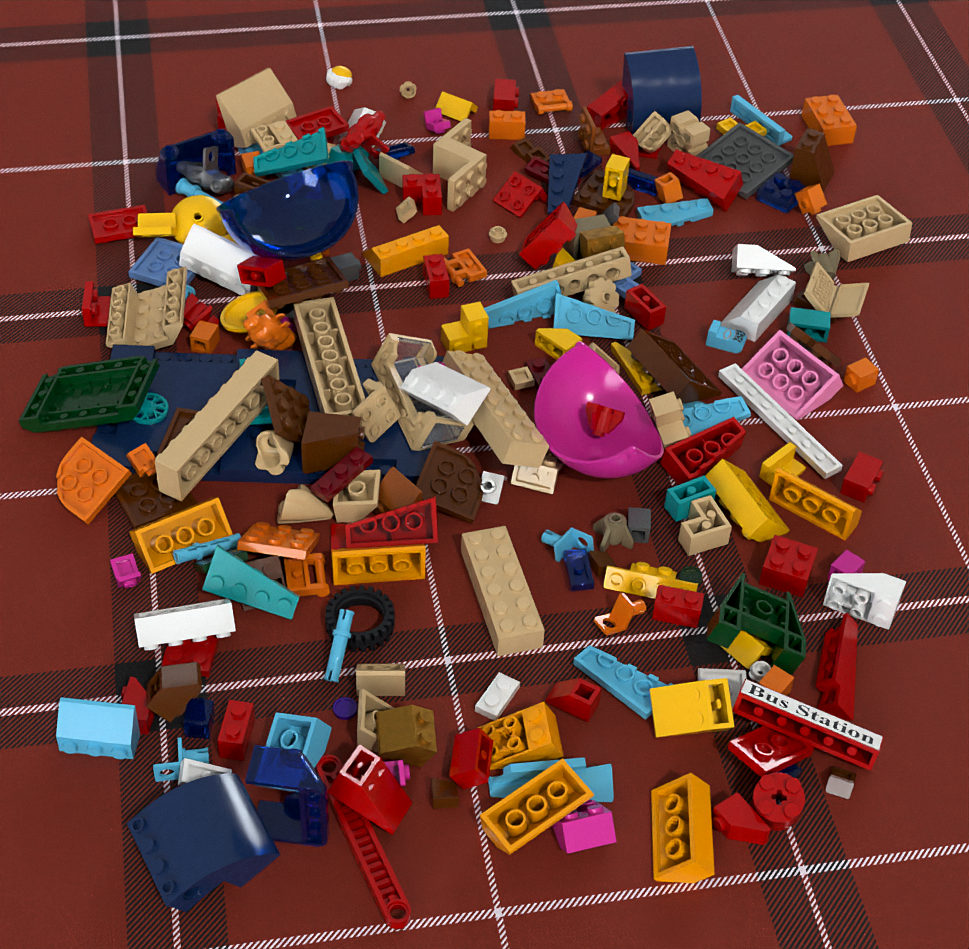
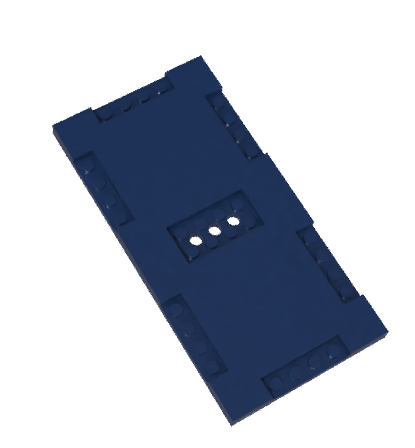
[92,344,444,486]

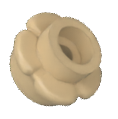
[400,81,417,98]
[489,226,507,243]

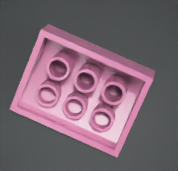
[742,330,843,421]

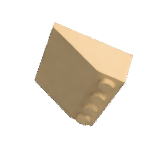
[216,68,297,148]
[816,195,912,262]

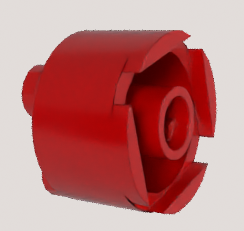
[751,772,805,831]

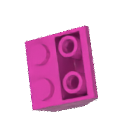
[552,800,617,854]

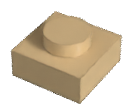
[396,197,417,223]
[508,367,535,390]

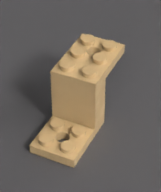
[433,118,487,212]

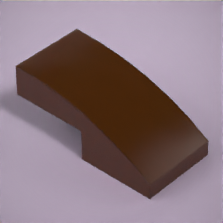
[511,137,550,163]

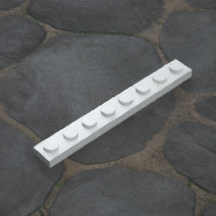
[718,363,843,479]

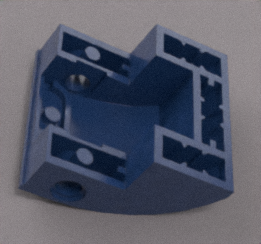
[622,46,702,135]
[127,773,281,912]

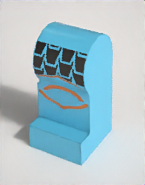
[706,320,747,353]

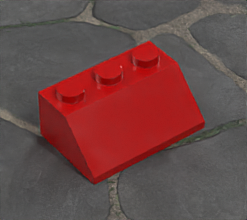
[519,202,577,270]

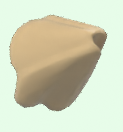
[255,430,294,475]
[276,484,334,524]

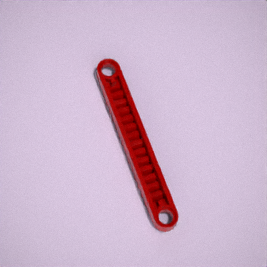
[316,754,411,929]

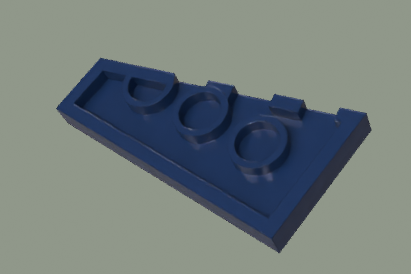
[548,153,587,215]

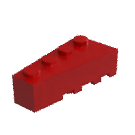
[587,80,628,130]
[667,149,743,212]
[660,417,746,485]
[345,496,439,548]

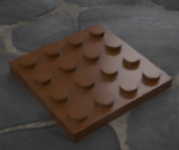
[256,256,349,309]

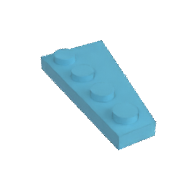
[573,645,674,720]

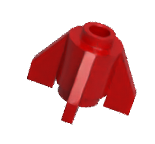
[183,293,220,332]
[585,402,625,437]

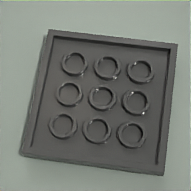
[697,122,794,199]

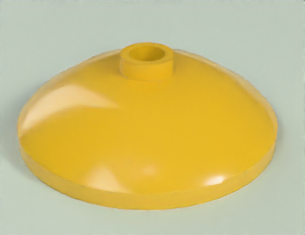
[172,195,228,244]
[220,291,278,333]

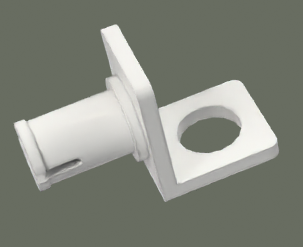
[481,471,507,504]

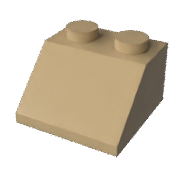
[333,470,381,523]

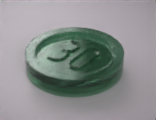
[679,566,702,584]

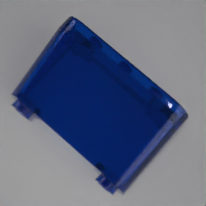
[156,129,237,196]

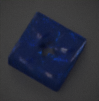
[756,173,806,214]

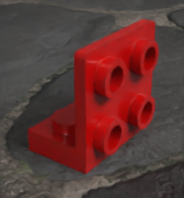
[493,171,548,218]
[82,281,111,327]

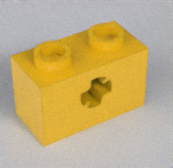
[602,154,630,201]

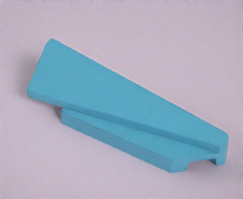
[488,757,614,802]

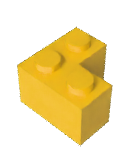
[441,302,489,352]

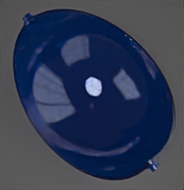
[216,160,359,261]

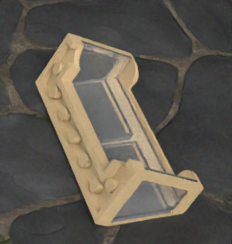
[371,333,474,451]

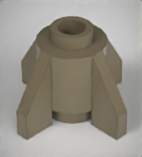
[804,249,841,280]
[593,512,634,552]

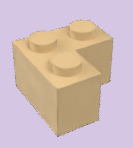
[649,391,692,449]
[678,495,732,556]

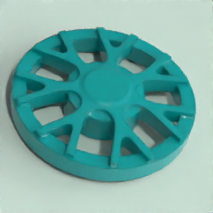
[133,393,169,425]

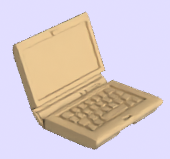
[804,262,870,318]

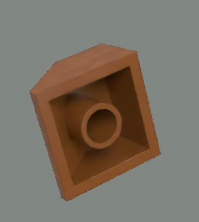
[374,466,422,514]

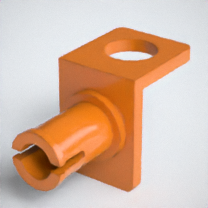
[593,593,646,635]

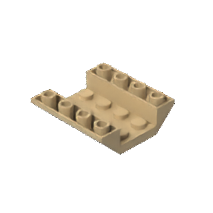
[106,266,187,350]

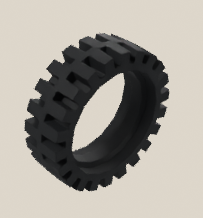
[325,585,395,652]

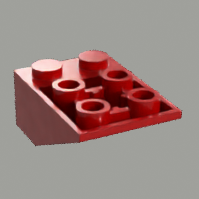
[327,744,413,835]

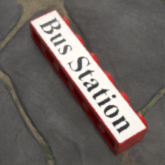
[732,679,884,771]

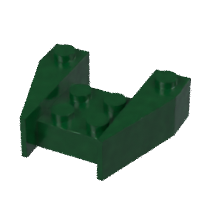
[706,573,806,675]

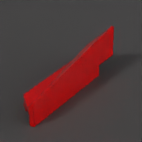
[815,613,858,720]

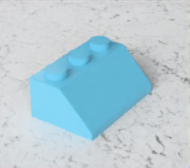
[56,697,140,759]

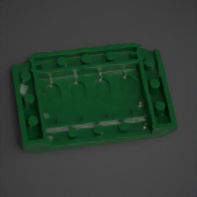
[18,356,160,433]

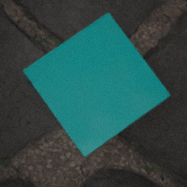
[353,148,389,194]

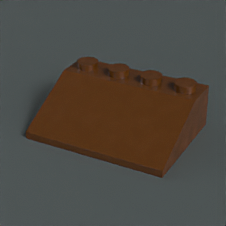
[627,329,722,404]

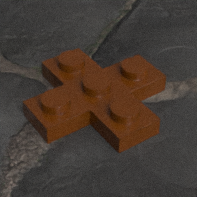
[786,322,842,367]

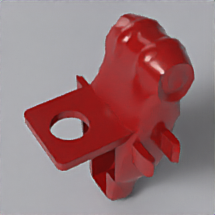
[339,111,390,159]

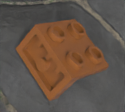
[578,106,611,157]

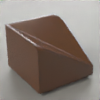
[431,778,459,809]

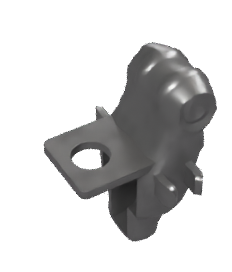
[176,146,234,194]

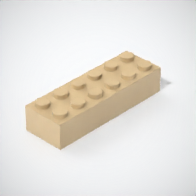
[461,526,545,656]

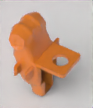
[243,300,297,350]

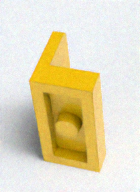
[436,91,478,121]
[133,213,177,237]
[759,442,806,486]
[719,630,772,669]

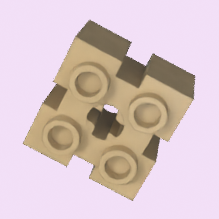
[667,110,710,156]

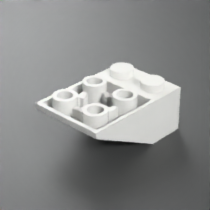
[731,244,796,277]
[823,573,906,630]

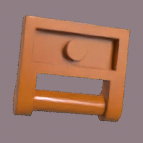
[530,89,573,115]
[284,553,330,597]

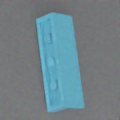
[730,94,793,146]

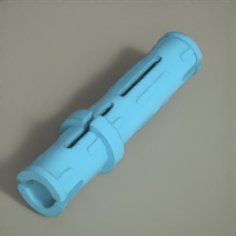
[173,533,241,564]
[323,609,355,683]

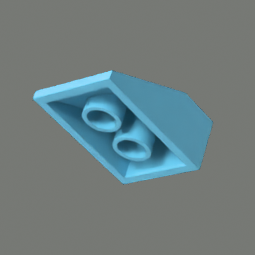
[254,712,332,793]

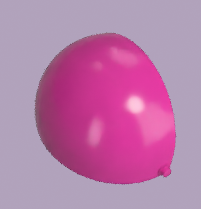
[534,341,664,479]

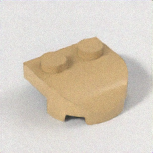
[633,111,672,153]

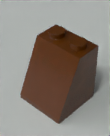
[788,128,834,193]
[301,411,365,474]

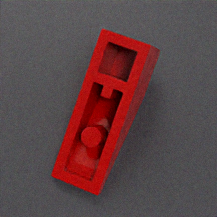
[609,131,640,182]

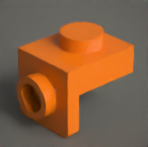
[126,443,156,478]

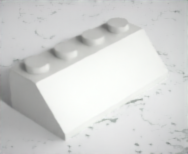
[179,224,264,295]
[721,274,796,342]
[400,362,491,425]
[134,598,236,650]

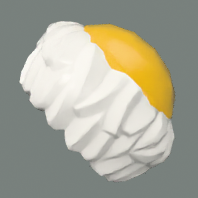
[326,66,353,89]

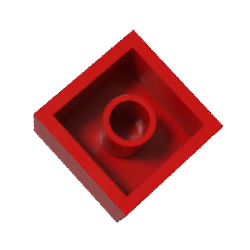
[759,535,818,598]

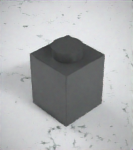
[331,252,361,282]
[627,507,651,543]

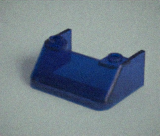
[245,745,329,847]

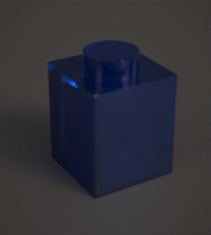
[183,698,215,739]

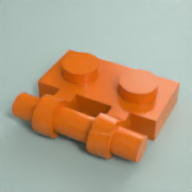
[444,248,487,287]

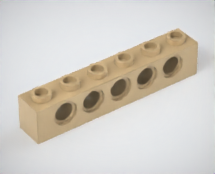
[511,246,632,297]

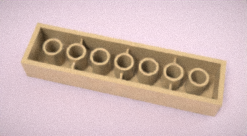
[293,297,365,416]
[155,350,280,501]
[443,350,549,468]

